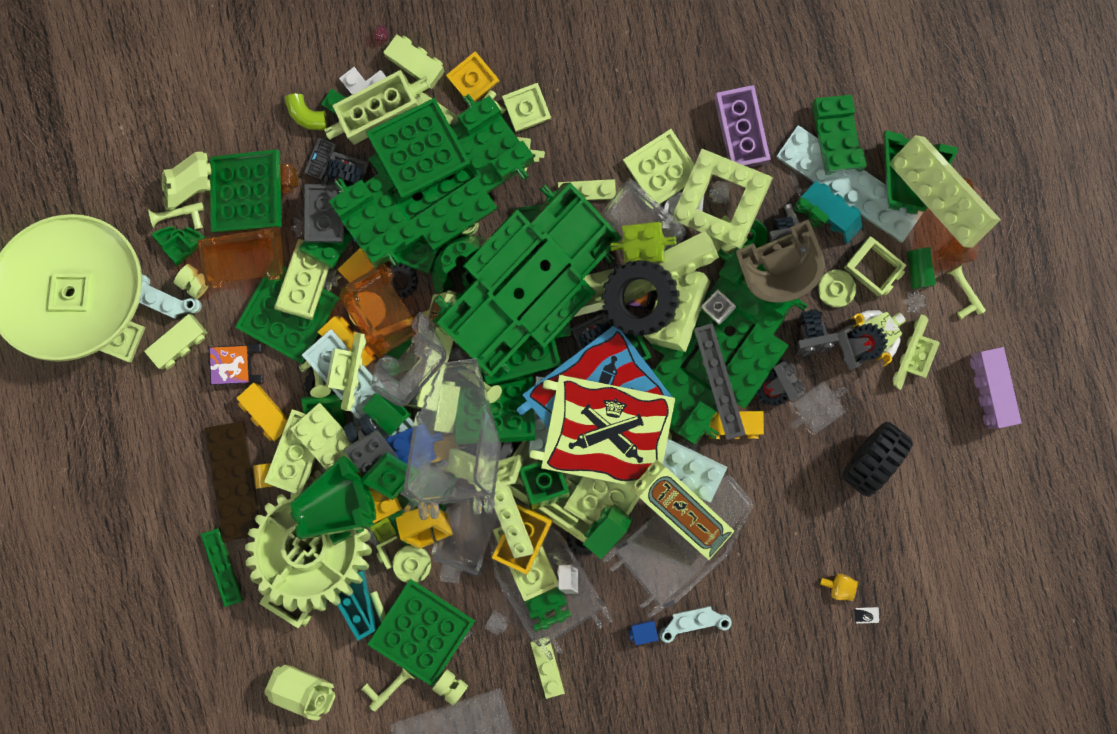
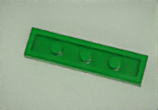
[200,528,244,607]

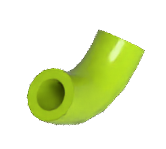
[285,94,328,130]

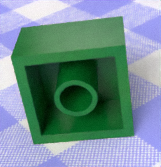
[519,460,569,510]
[583,504,632,559]

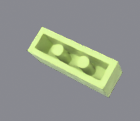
[383,35,445,90]
[144,314,207,370]

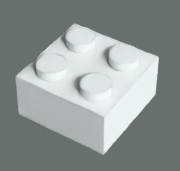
[701,290,736,325]
[557,565,578,594]

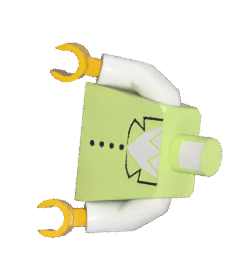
[850,310,906,367]

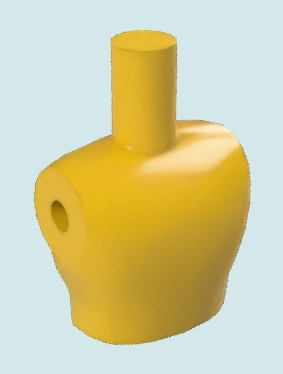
[820,573,858,601]

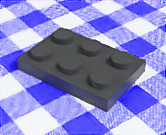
[304,184,344,243]

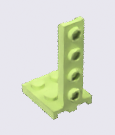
[475,455,534,558]

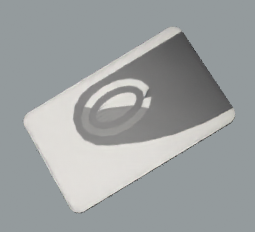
[855,607,879,623]

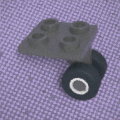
[344,414,398,476]

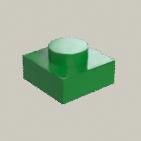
[321,88,346,115]

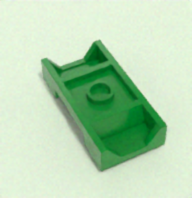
[811,95,866,176]

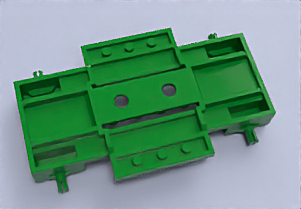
[329,94,534,269]
[431,182,622,377]
[649,245,808,447]

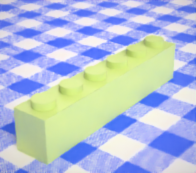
[602,231,719,305]

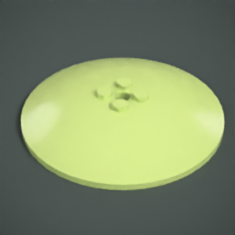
[0,214,142,361]

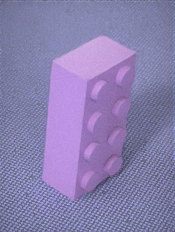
[714,85,770,168]
[970,347,1022,429]

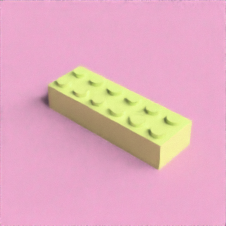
[890,135,1001,248]

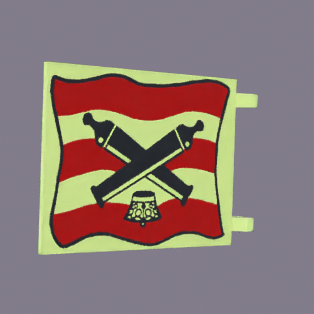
[529,375,675,486]

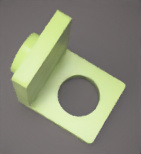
[376,535,399,569]

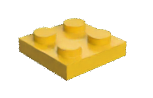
[446,52,500,102]

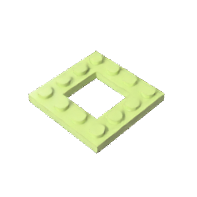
[671,149,773,249]

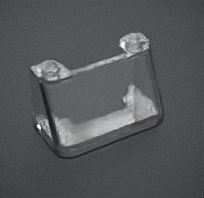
[600,178,687,251]
[371,312,446,406]

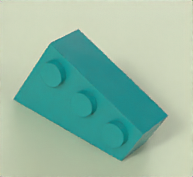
[801,181,862,244]
[337,570,376,641]

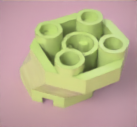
[162,152,211,210]
[264,665,335,721]

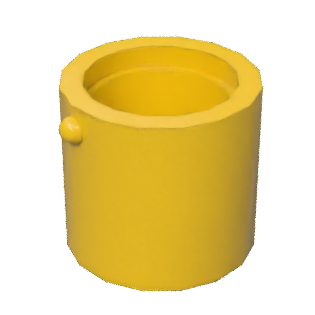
[253,463,273,489]

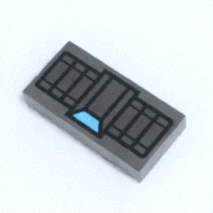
[304,138,337,181]

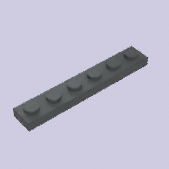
[694,323,746,440]

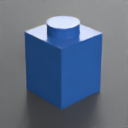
[628,619,658,645]

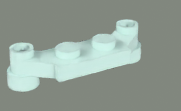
[139,274,202,319]
[659,606,732,643]

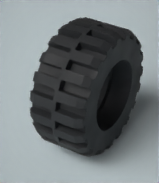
[601,260,680,336]
[842,422,913,497]

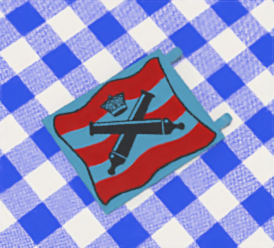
[517,326,672,429]

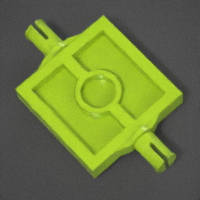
[611,222,676,263]

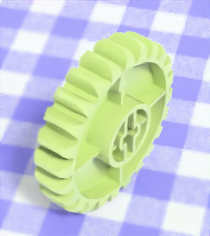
[245,487,372,613]

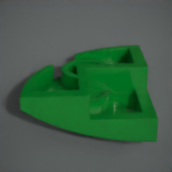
[151,226,206,266]

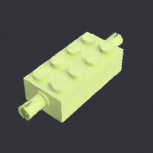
[324,70,431,145]

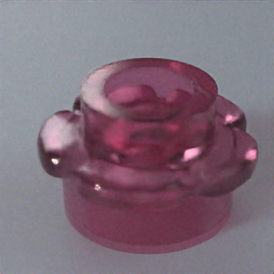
[375,25,389,43]

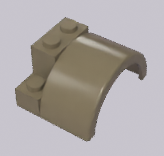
[736,219,825,302]

